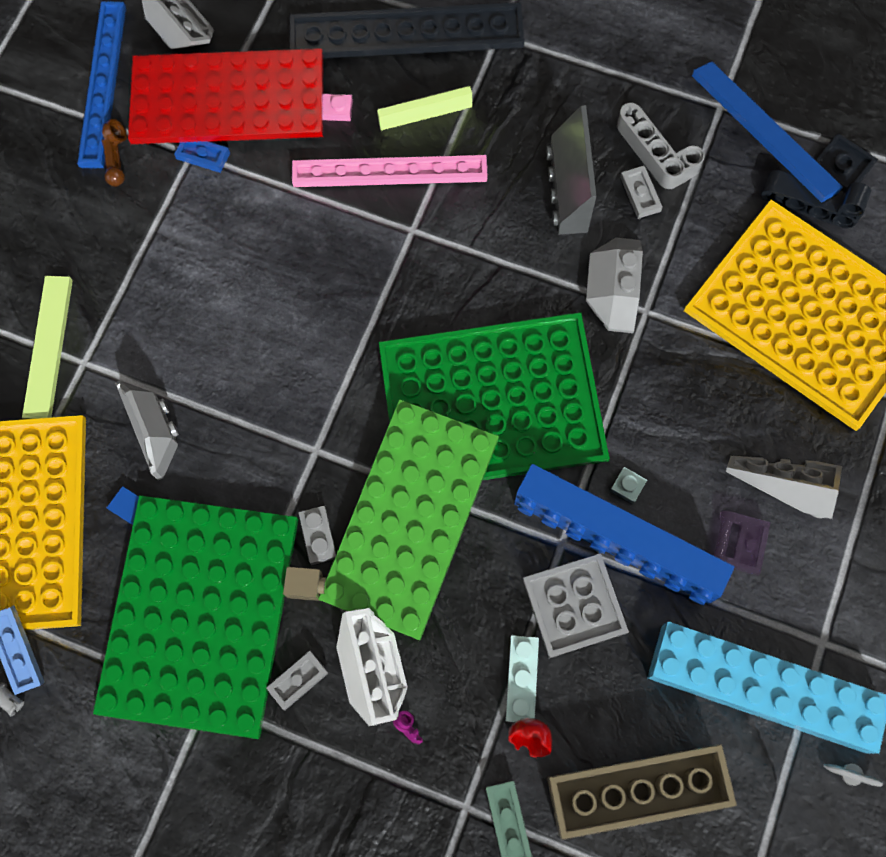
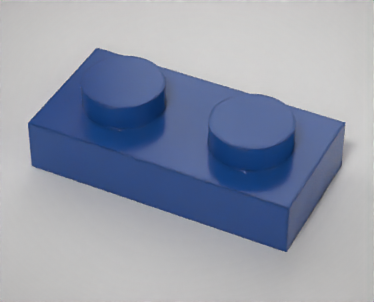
[174,141,230,173]

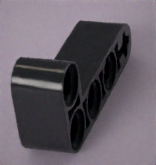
[761,170,871,228]

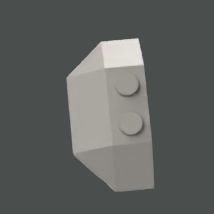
[142,0,214,49]
[586,238,643,333]
[115,381,179,480]

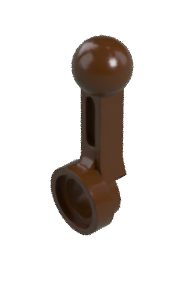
[102,119,127,186]

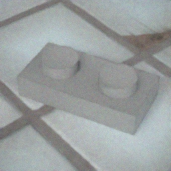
[620,165,662,219]
[299,506,337,565]
[266,651,328,710]

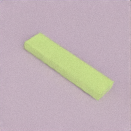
[377,86,472,130]

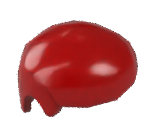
[508,718,552,757]

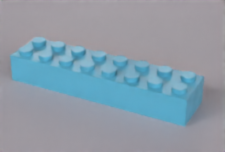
[647,622,886,754]

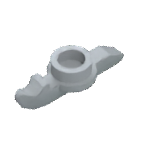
[823,763,883,787]

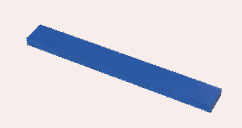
[78,2,126,168]
[692,62,842,203]

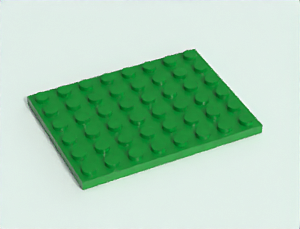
[379,313,610,480]
[93,496,298,739]

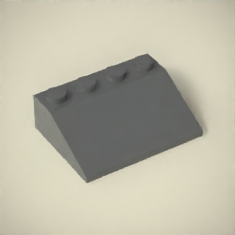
[546,105,596,235]

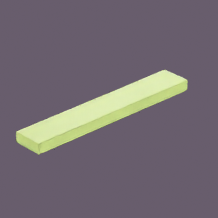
[22,276,73,420]

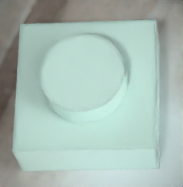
[610,467,647,504]

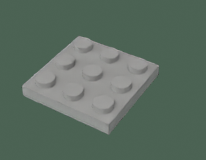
[523,553,629,658]

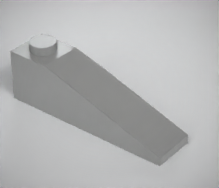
[726,456,842,519]

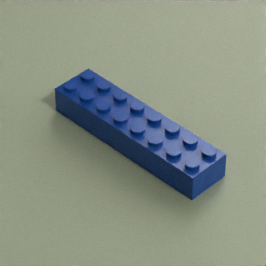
[515,464,735,605]

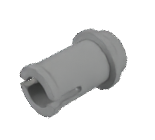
[0,683,24,716]

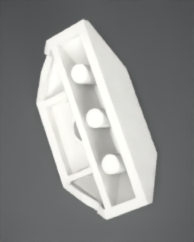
[337,608,408,726]

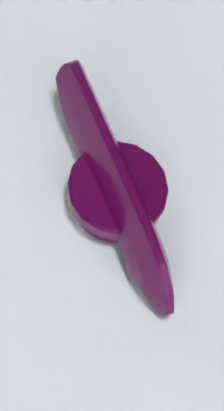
[393,711,423,744]

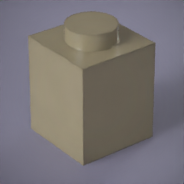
[283,567,326,601]

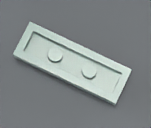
[506,636,539,722]

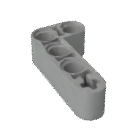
[617,103,705,189]

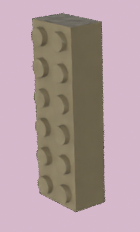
[547,745,737,840]

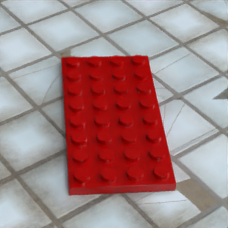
[128,49,323,144]

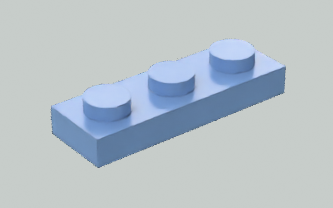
[0,605,45,695]

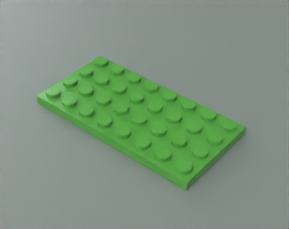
[318,400,499,640]

